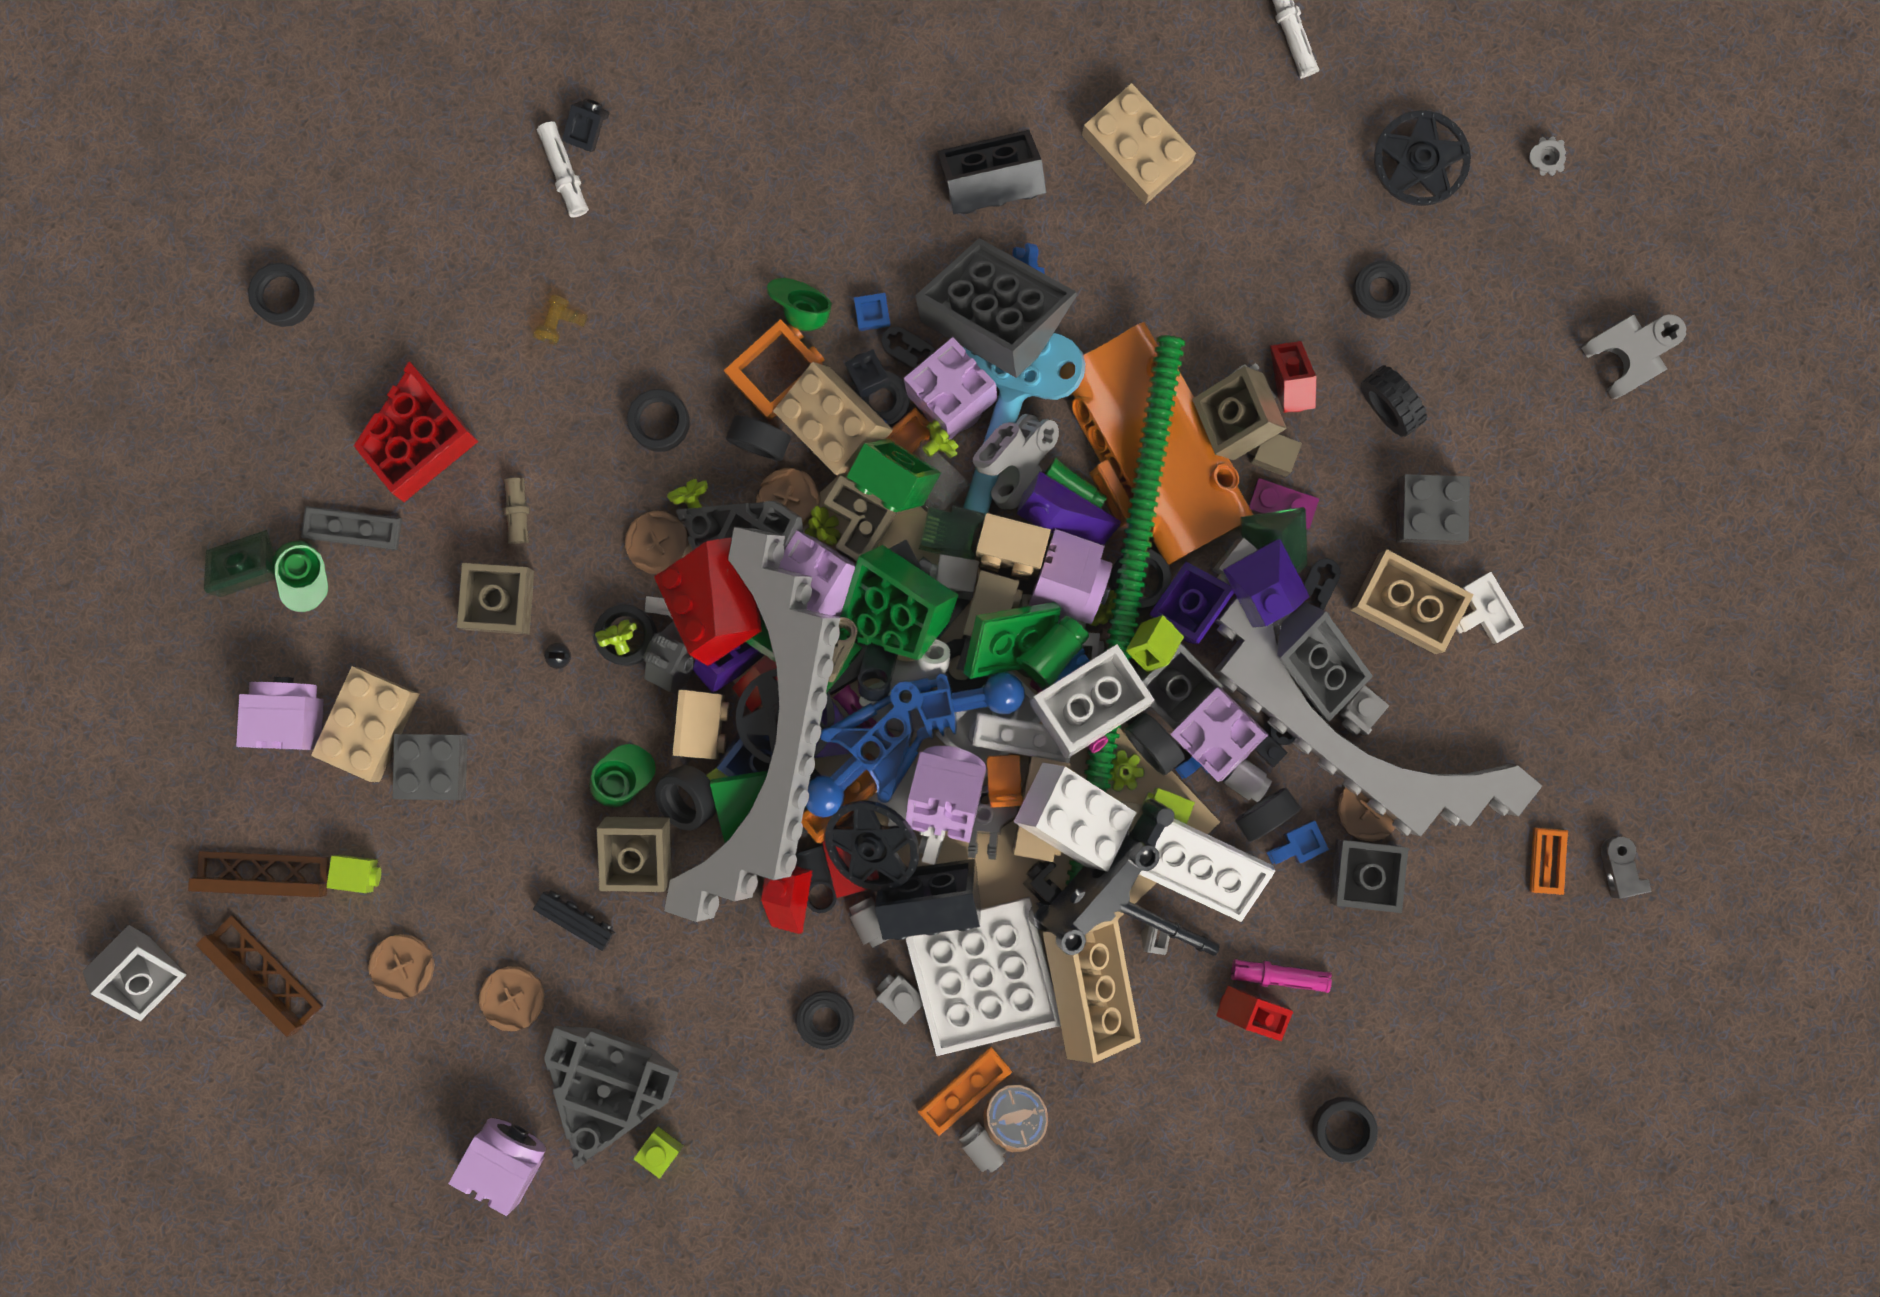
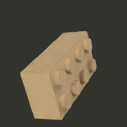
[1043,915,1141,1063]

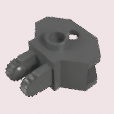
[643,621,696,694]
[968,785,1019,860]

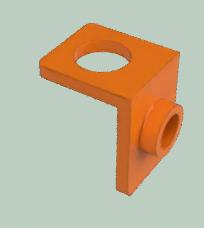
[987,754,1024,807]

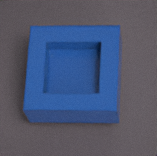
[854,293,890,331]

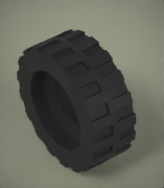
[1360,365,1427,437]

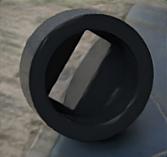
[544,643,571,669]

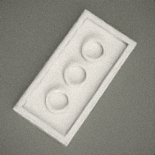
[1139,819,1275,922]

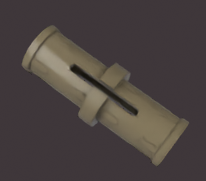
[503,478,530,544]

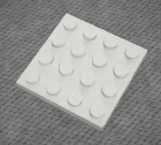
[906,897,1061,1056]

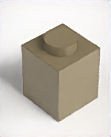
[1248,434,1302,477]

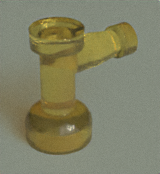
[533,295,588,345]

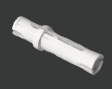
[1272,0,1319,79]
[536,122,589,217]

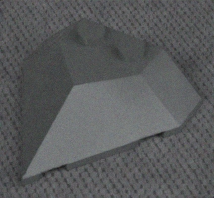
[676,501,803,617]
[544,1026,680,1170]

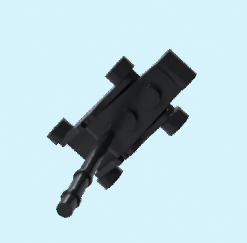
[1028,798,1220,956]

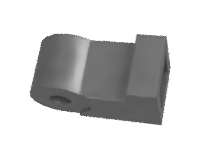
[1601,837,1652,899]

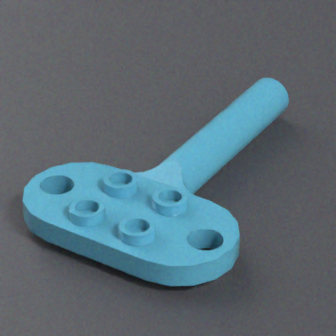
[963,333,1086,516]

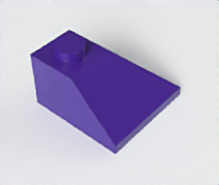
[1223,538,1310,628]
[1149,562,1234,644]

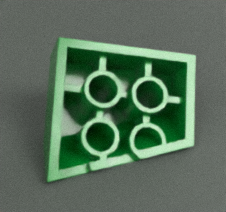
[839,545,958,660]

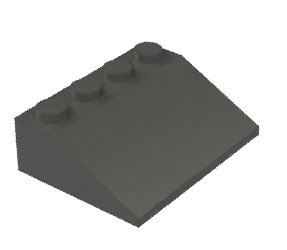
[915,238,1077,378]

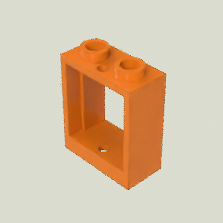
[723,319,825,422]

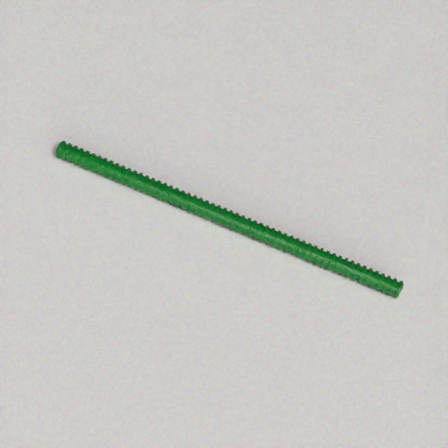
[1065,335,1185,885]

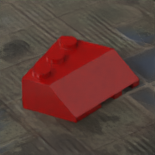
[353,361,479,503]
[654,537,762,666]

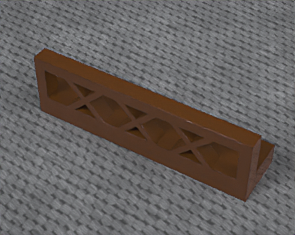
[188,851,329,897]
[196,915,323,1037]

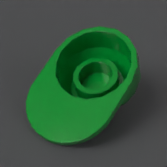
[767,278,832,331]
[272,541,328,612]
[589,744,656,808]

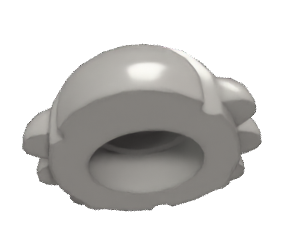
[1529,137,1566,176]

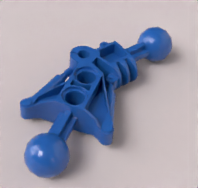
[806,672,1025,818]

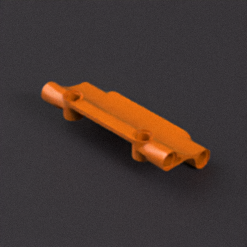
[1060,322,1255,565]

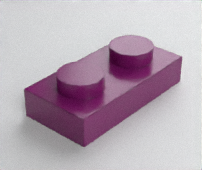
[1249,478,1319,530]

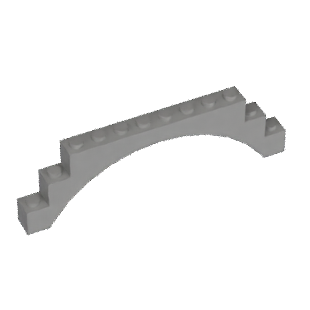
[664,527,840,922]
[1212,538,1542,836]

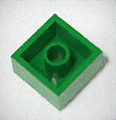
[847,439,942,512]

